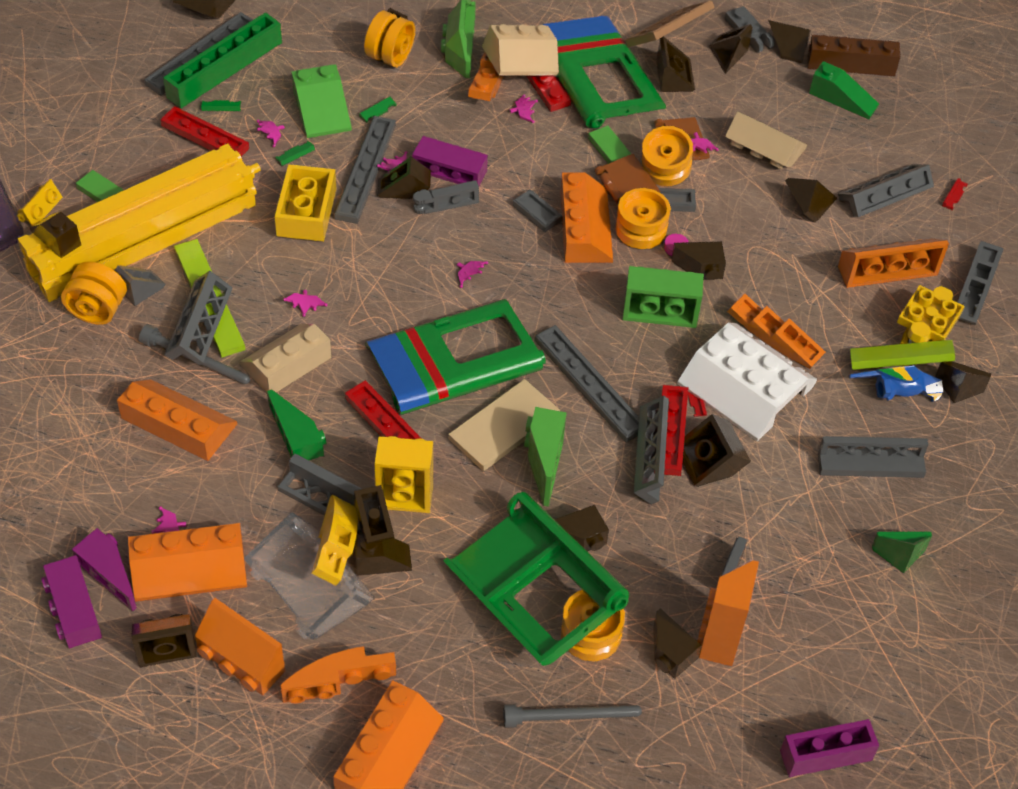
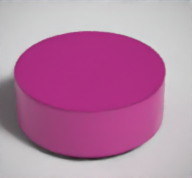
[664,234,689,256]

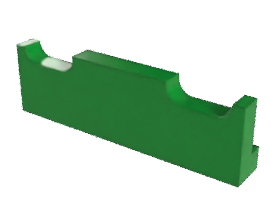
[359,96,397,123]
[201,100,241,111]
[275,141,315,166]

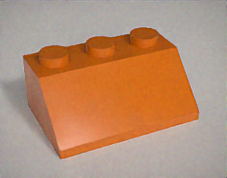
[195,598,285,696]

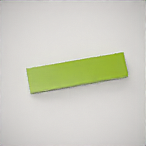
[850,340,955,370]

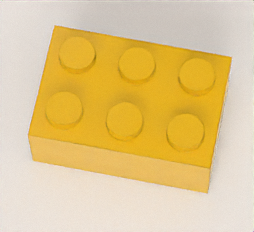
[275,164,336,241]
[375,436,433,513]

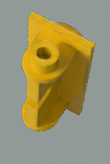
[16,179,63,226]

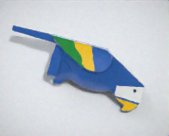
[848,365,943,402]

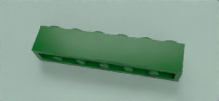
[163,12,282,109]

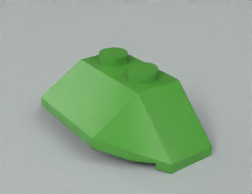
[441,0,476,78]

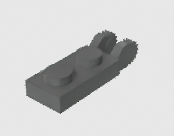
[725,6,775,53]
[413,180,479,215]

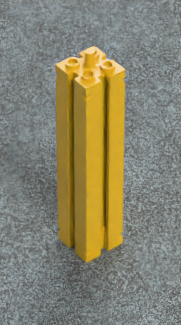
[17,144,261,302]

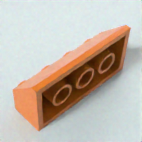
[560,172,613,263]
[838,238,949,288]
[117,379,237,461]
[128,523,247,602]
[697,560,759,666]
[333,680,444,789]

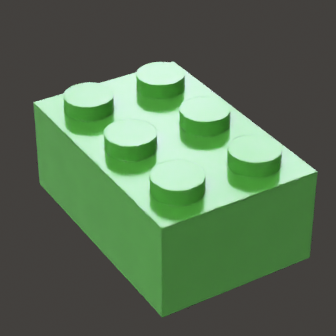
[623,266,704,328]

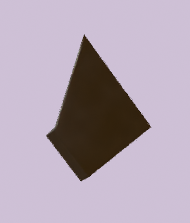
[768,20,811,63]
[709,24,753,74]
[785,178,837,222]
[935,361,991,403]

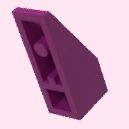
[72,528,137,612]

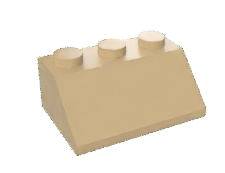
[482,24,559,75]
[725,112,807,169]
[240,324,331,393]

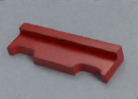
[942,178,968,211]
[688,391,707,417]

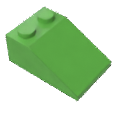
[291,64,352,138]
[524,407,567,507]

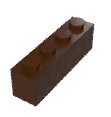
[807,34,901,77]

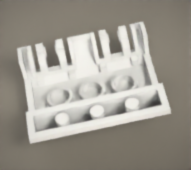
[677,323,817,441]

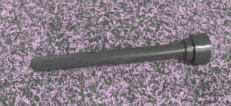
[139,324,250,384]
[503,704,642,728]

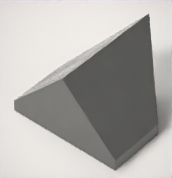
[114,265,165,306]

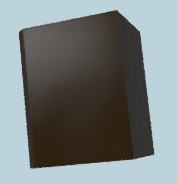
[656,36,695,92]

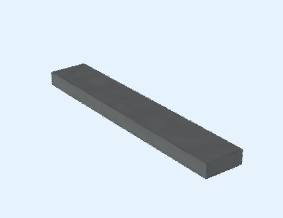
[144,12,253,96]
[335,116,396,224]
[535,325,639,443]

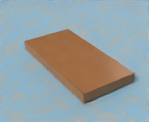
[625,0,715,47]

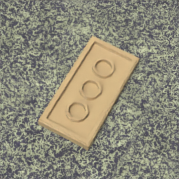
[448,379,560,472]

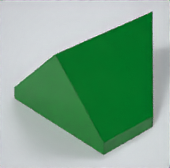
[872,532,932,574]

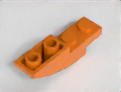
[468,52,504,101]
[281,646,396,704]

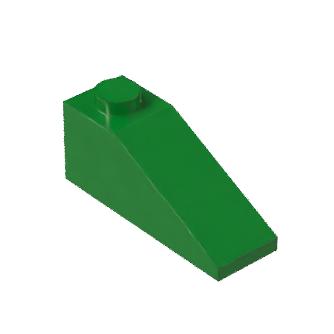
[809,61,879,120]
[267,389,327,461]

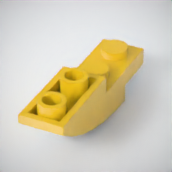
[312,495,358,586]

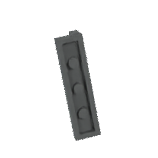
[838,164,934,217]
[165,271,233,365]
[634,396,669,504]
[818,436,928,478]
[278,454,363,535]

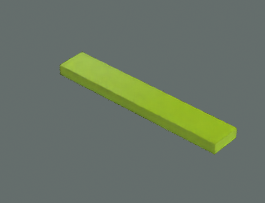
[174,239,246,358]

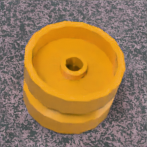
[364,10,415,67]
[642,126,693,186]
[615,188,671,249]
[61,262,127,325]
[561,590,625,662]

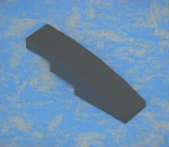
[957,241,1004,325]

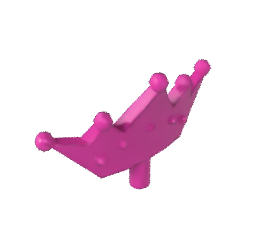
[510,94,538,123]
[257,120,284,147]
[691,132,719,154]
[377,151,408,171]
[457,261,488,288]
[283,290,327,317]
[151,506,186,534]

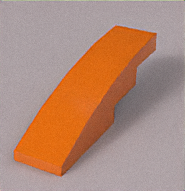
[727,294,826,369]

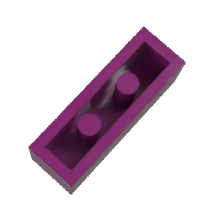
[412,136,488,186]
[41,555,103,649]
[780,719,879,777]

